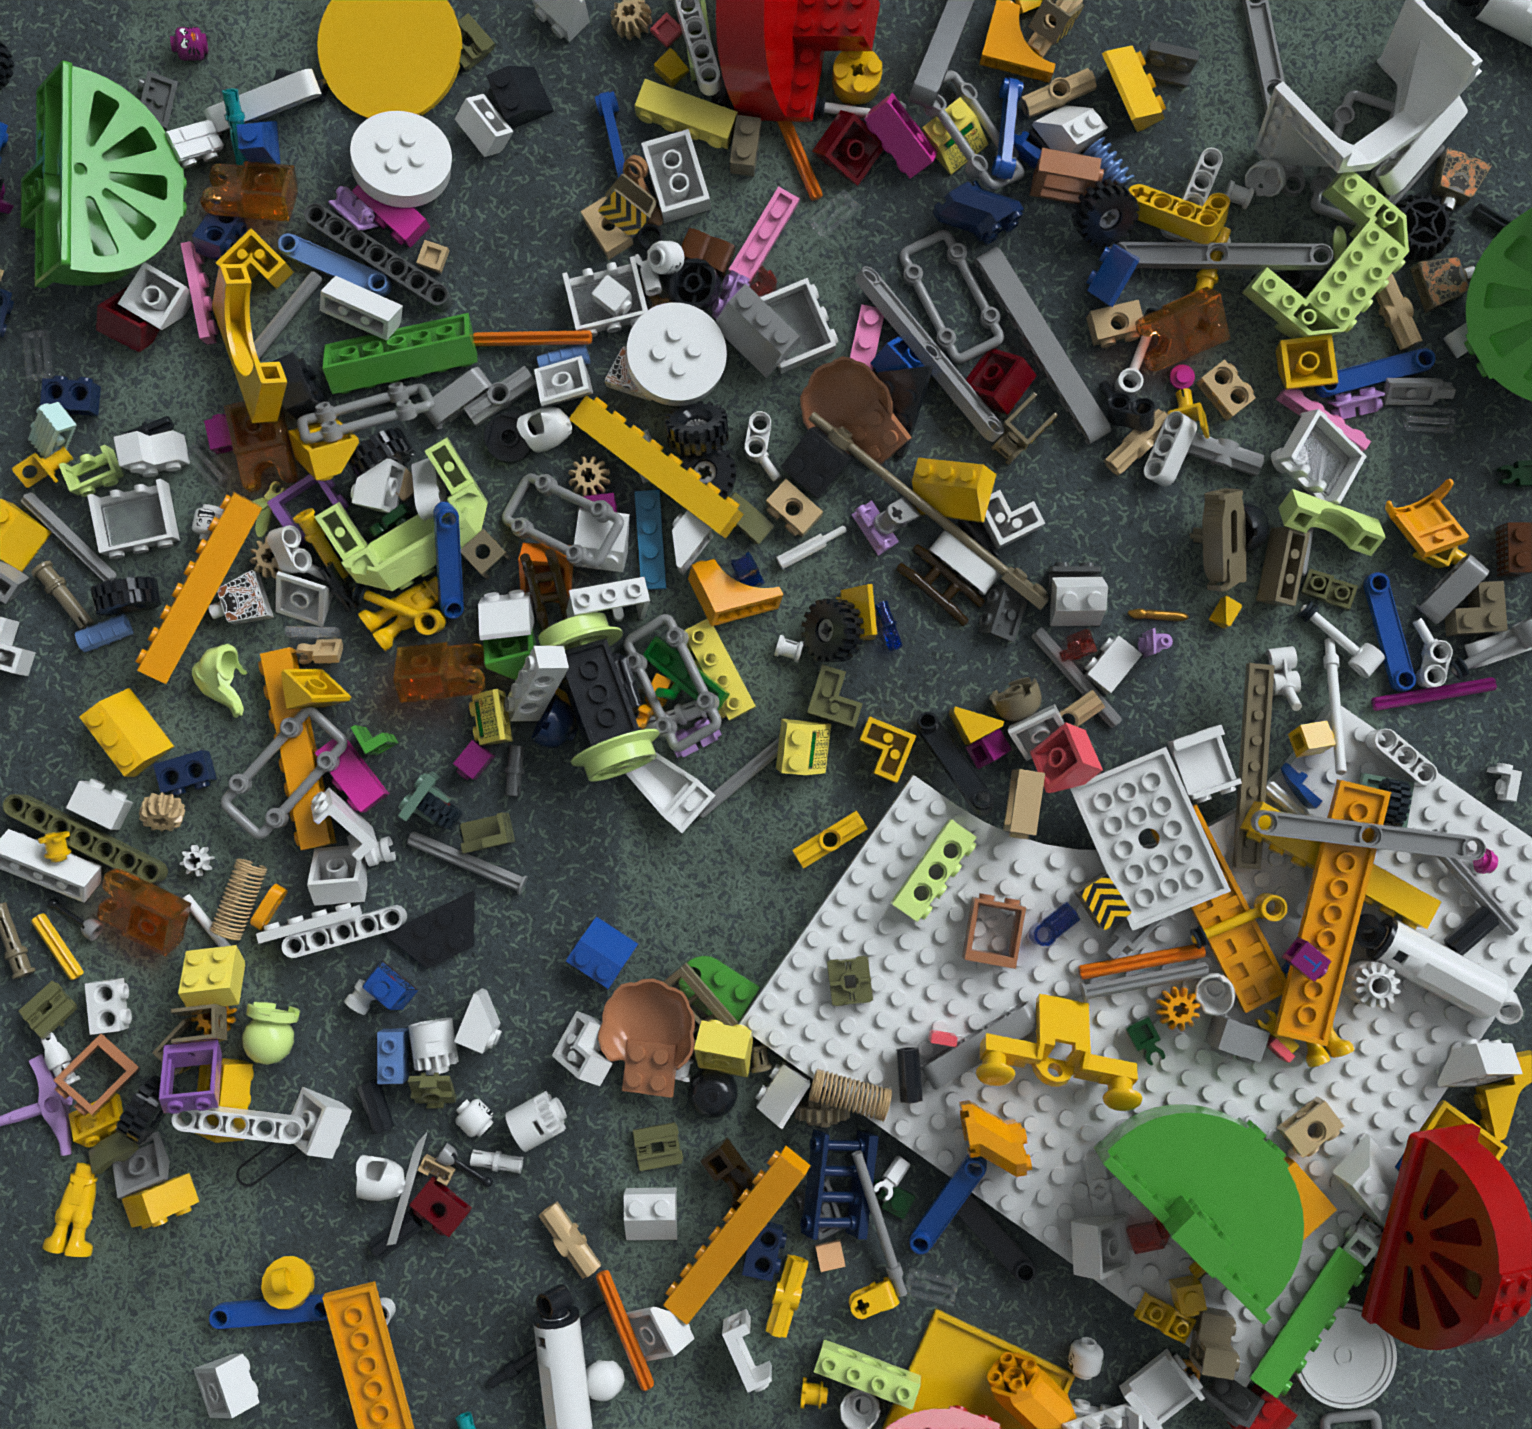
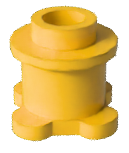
[38,831,71,862]
[800,1377,828,1409]

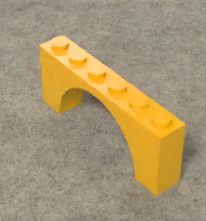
[212,264,287,423]

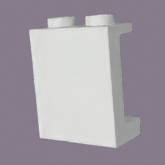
[1167,725,1242,803]
[311,788,378,861]
[722,1309,772,1393]
[1119,1349,1205,1429]

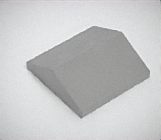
[112,1131,170,1199]

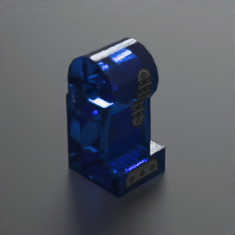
[731,551,765,587]

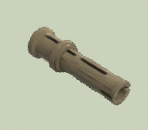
[31,561,94,630]
[0,902,36,980]

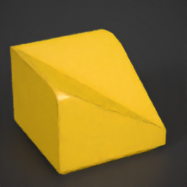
[654,48,689,88]
[1209,596,1242,629]

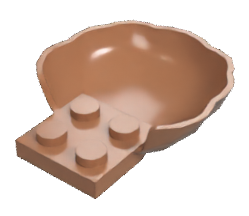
[800,356,912,465]
[598,979,695,1097]

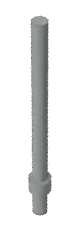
[852,1151,907,1297]

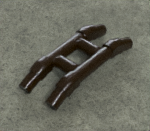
[896,544,985,626]
[520,549,569,630]

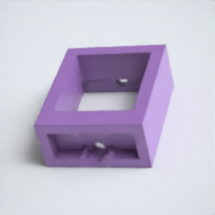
[267,474,350,547]
[159,1040,222,1114]

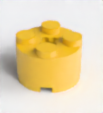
[832,51,882,105]

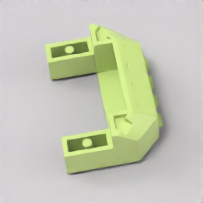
[1242,172,1409,339]
[315,437,488,591]

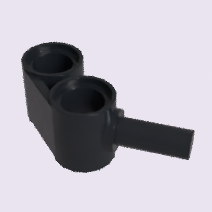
[1099,380,1155,432]

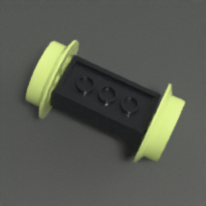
[538,612,659,781]

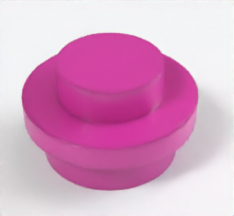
[1169,364,1195,390]
[1473,848,1498,874]

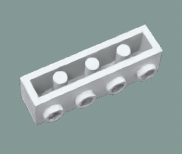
[0,829,101,903]

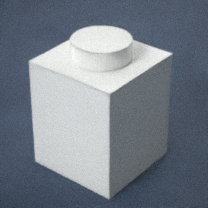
[592,274,633,317]

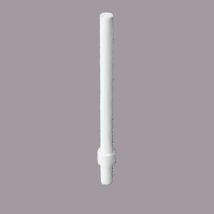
[1323,638,1347,775]

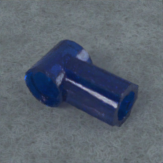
[1029,902,1081,946]

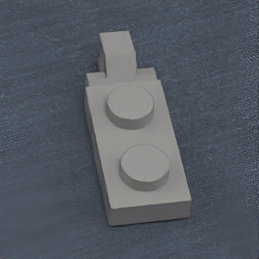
[1382,378,1456,405]
[1105,919,1162,960]

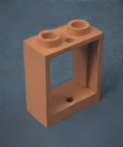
[1030,148,1104,204]
[962,893,1026,969]
[53,1034,140,1117]

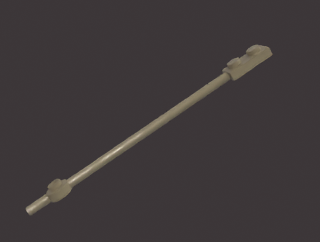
[808,412,1049,610]

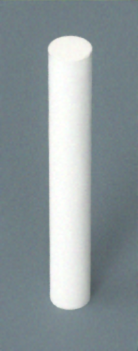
[181,894,231,947]

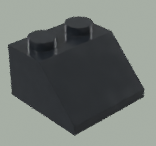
[486,66,554,129]

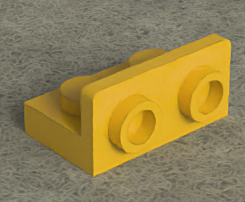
[68,1094,123,1147]

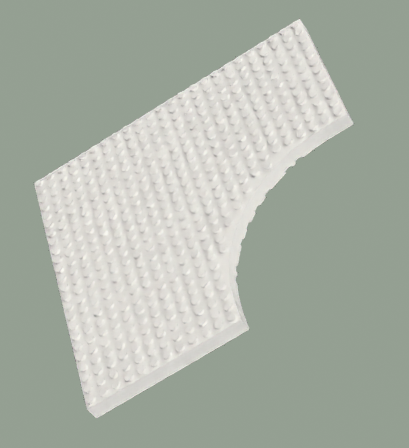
[738,703,1532,1387]

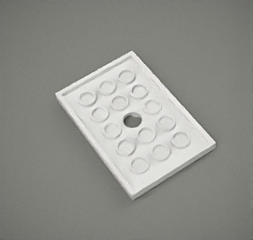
[1070,747,1231,931]

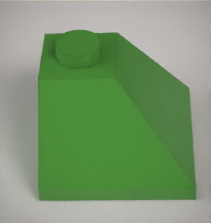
[483,629,537,680]

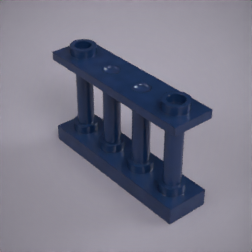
[800,1129,879,1240]

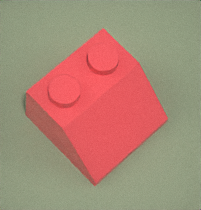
[1030,723,1103,793]

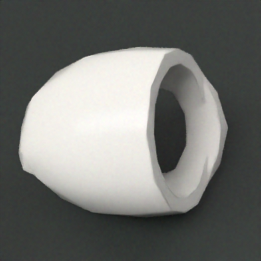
[517,406,572,453]
[356,1155,406,1201]

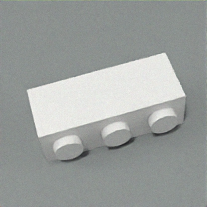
[320,276,403,340]

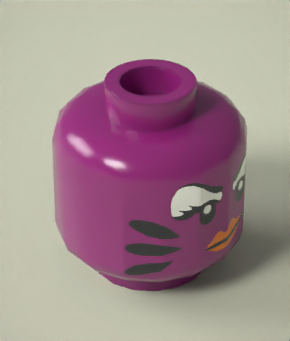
[170,27,209,61]

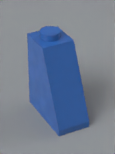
[237,121,281,172]

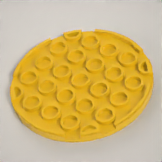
[317,0,462,118]

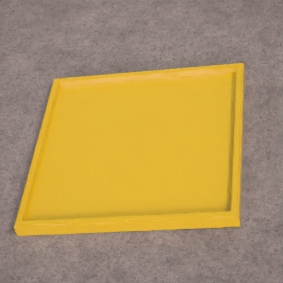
[882,1308,1075,1429]

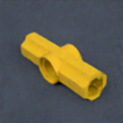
[792,811,868,869]
[765,1254,808,1338]

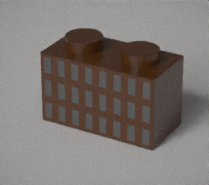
[1496,522,1532,576]

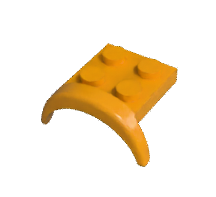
[1385,479,1469,559]

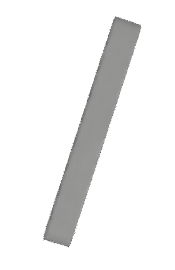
[974,246,1111,445]

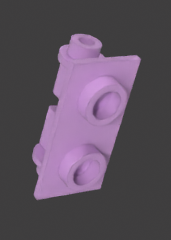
[328,186,379,231]
[712,270,750,319]
[1327,387,1385,419]
[851,500,899,556]
[1138,628,1173,658]
[674,718,722,758]

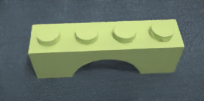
[1278,489,1386,556]

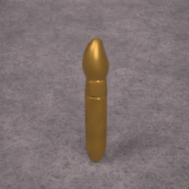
[1128,608,1189,621]

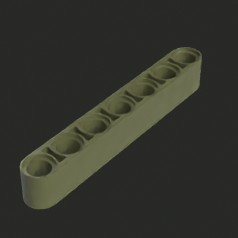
[3,794,168,884]

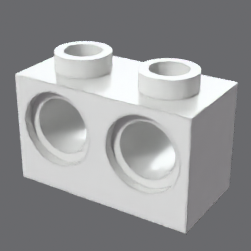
[85,978,132,1035]

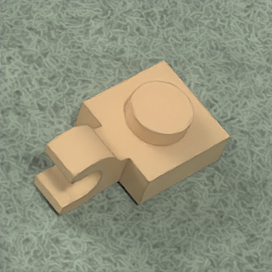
[296,639,343,664]

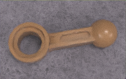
[623,155,664,227]

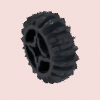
[1396,192,1456,261]

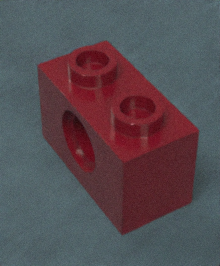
[409,1176,472,1238]

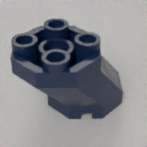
[933,181,1024,245]

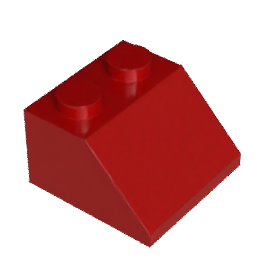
[1227,1383,1298,1429]

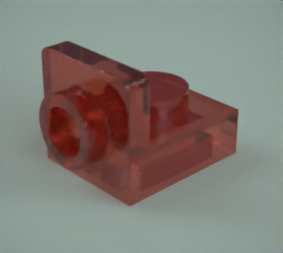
[750,265,778,297]
[1059,629,1097,662]
[1126,1216,1170,1254]

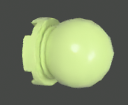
[242,1002,300,1065]

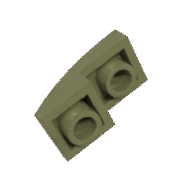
[730,492,774,544]
[1301,569,1358,611]
[88,1132,139,1174]

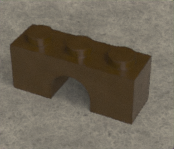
[700,1137,755,1210]

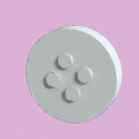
[350,111,452,208]
[625,303,727,406]
[1294,1299,1397,1409]

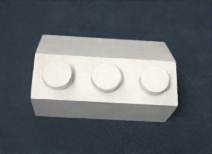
[1437,1039,1523,1087]
[1332,1135,1399,1228]

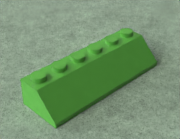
[323,313,478,394]
[1249,1246,1366,1398]

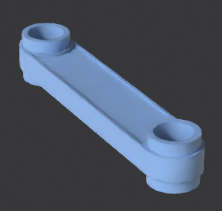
[278,233,392,297]

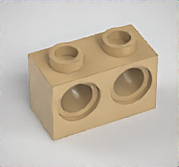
[1196,359,1256,421]

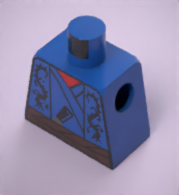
[362,960,418,1010]

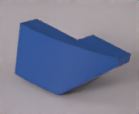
[1013,131,1041,169]
[1280,762,1322,809]

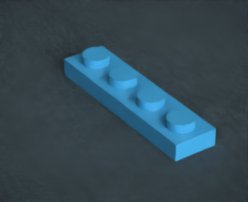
[635,490,666,590]

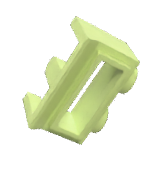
[58,445,124,497]

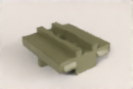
[457,13,496,71]
[827,956,873,1007]
[18,980,78,1040]
[408,1072,456,1109]
[632,1122,683,1171]

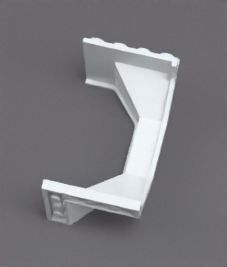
[1254,0,1483,173]

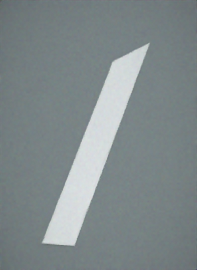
[387,1131,428,1245]

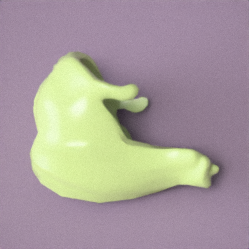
[192,644,247,718]

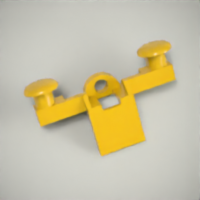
[975,993,1143,1111]

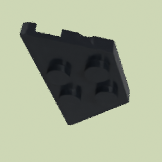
[877,365,933,458]
[385,891,476,969]

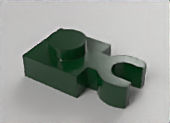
[1497,460,1532,487]
[369,504,414,538]
[1124,1015,1165,1066]
[873,1179,915,1220]

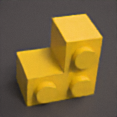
[215,228,294,289]
[859,716,916,783]
[122,1173,199,1229]

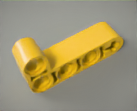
[1129,184,1230,244]

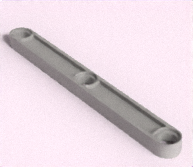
[1242,0,1305,197]
[1108,242,1333,270]
[855,266,1004,442]
[1251,810,1486,861]

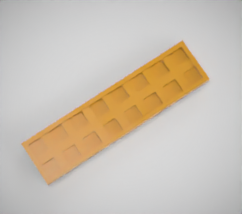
[1150,804,1286,1013]

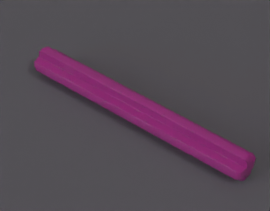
[1371,677,1497,711]

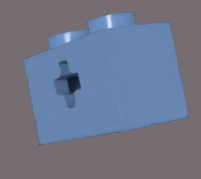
[377,1028,409,1084]

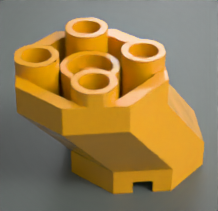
[959,1100,1032,1177]
[987,1352,1077,1429]

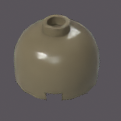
[990,677,1042,722]

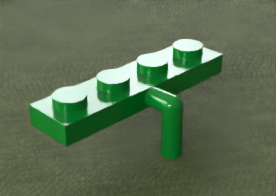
[643,636,730,711]

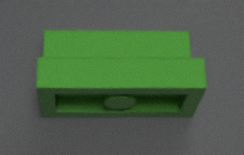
[351,725,398,756]

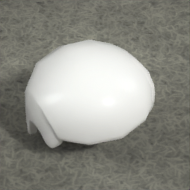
[1245,159,1286,197]
[1195,973,1236,1016]
[586,1360,625,1401]
[840,1389,880,1429]

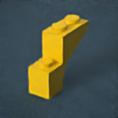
[1474,1050,1532,1141]

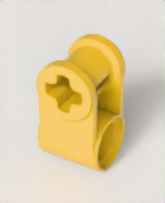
[849,1277,900,1319]

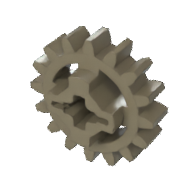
[795,1095,850,1127]

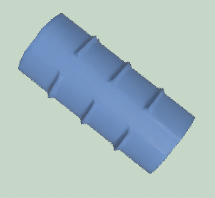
[537,344,591,368]
[75,614,133,653]

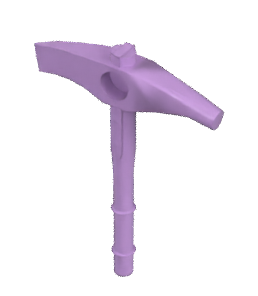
[0,1054,73,1156]

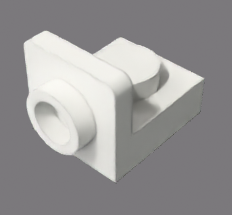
[1487,763,1522,802]

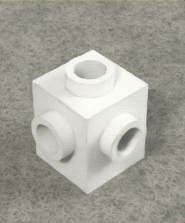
[1343,1218,1383,1267]

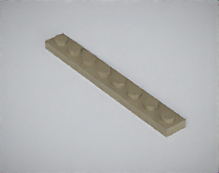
[1232,663,1275,870]

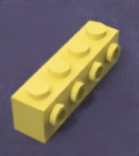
[635,79,738,149]
[685,619,756,721]

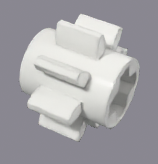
[180,845,215,876]

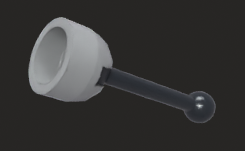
[48,898,104,941]
[435,1143,493,1187]

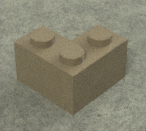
[1445,581,1508,637]
[1189,1307,1240,1380]

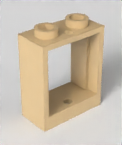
[1003,769,1045,839]

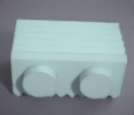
[28,402,77,459]

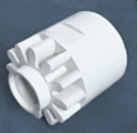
[1342,959,1400,1008]
[408,1018,459,1075]
[505,1091,567,1152]

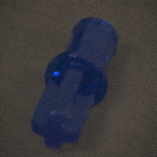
[874,601,903,651]

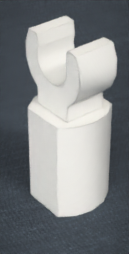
[635,250,662,296]
[873,1156,910,1202]

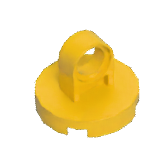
[261,1256,315,1310]

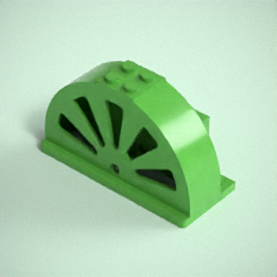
[21,60,187,289]
[1464,208,1532,401]
[1093,1104,1304,1325]

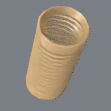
[210,859,267,940]
[809,1068,892,1122]

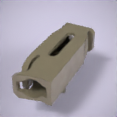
[1190,488,1246,591]

